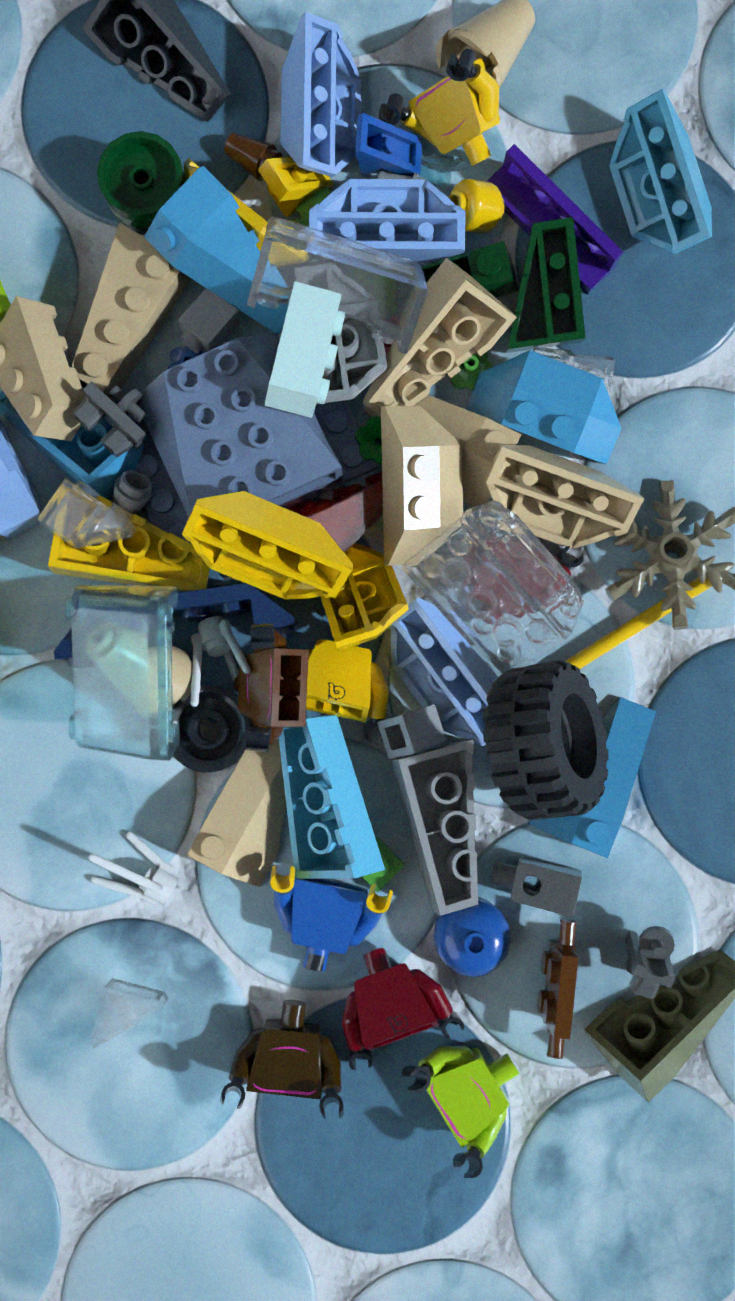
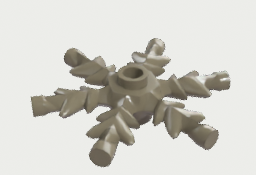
[605,480,735,630]

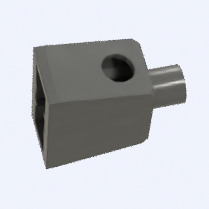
[490,857,582,917]

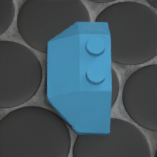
[466,350,622,464]

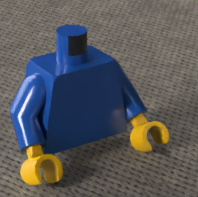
[270,865,393,972]

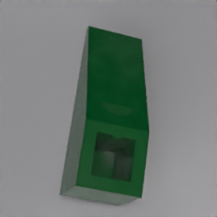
[393,241,519,313]

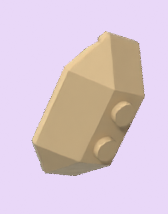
[381,406,463,566]
[485,444,644,549]

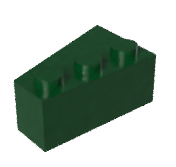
[506,217,586,353]

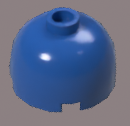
[433,898,511,977]

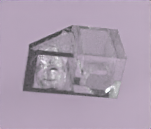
[37,479,136,548]

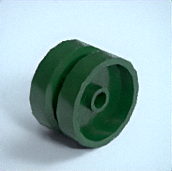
[97,131,185,236]

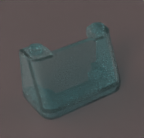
[65,585,179,761]

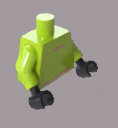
[402,1046,520,1178]

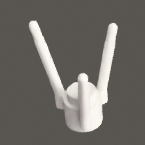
[191,616,251,707]
[88,832,179,906]

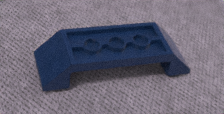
[53,583,299,668]

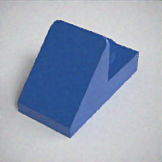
[355,113,423,176]

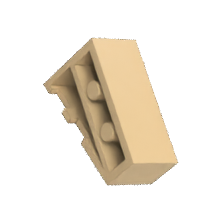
[0,296,84,441]

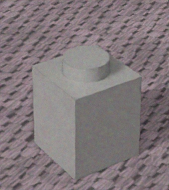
[178,288,239,353]
[377,704,447,759]

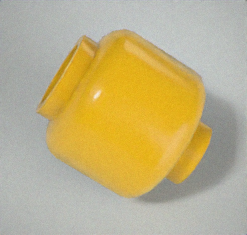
[448,179,504,233]

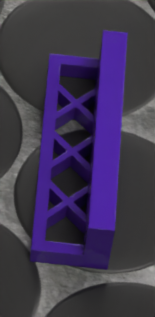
[487,144,624,294]

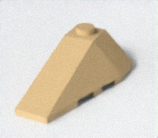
[364,395,521,511]

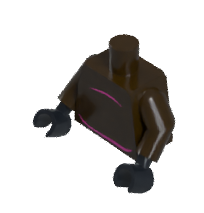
[220,1000,344,1119]

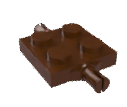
[537,919,579,1059]

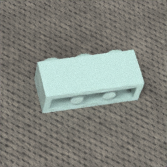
[264,281,346,418]

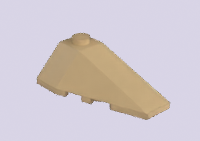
[362,258,517,415]
[187,738,287,887]

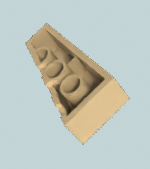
[71,222,192,402]

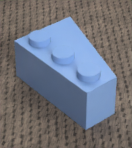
[0,419,50,539]

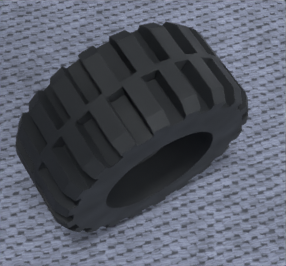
[483,660,609,820]

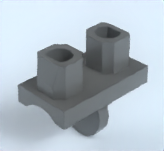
[73,381,146,458]
[625,926,676,999]

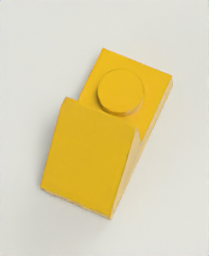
[258,157,334,217]

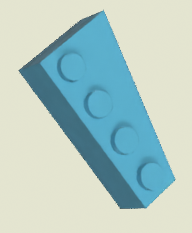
[279,715,385,879]

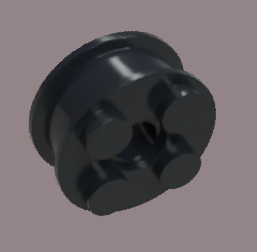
[164,686,254,773]

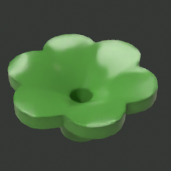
[451,352,493,391]

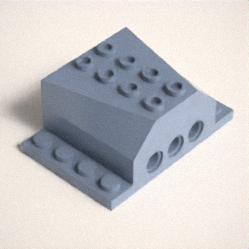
[127,333,378,543]

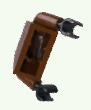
[234,623,309,753]

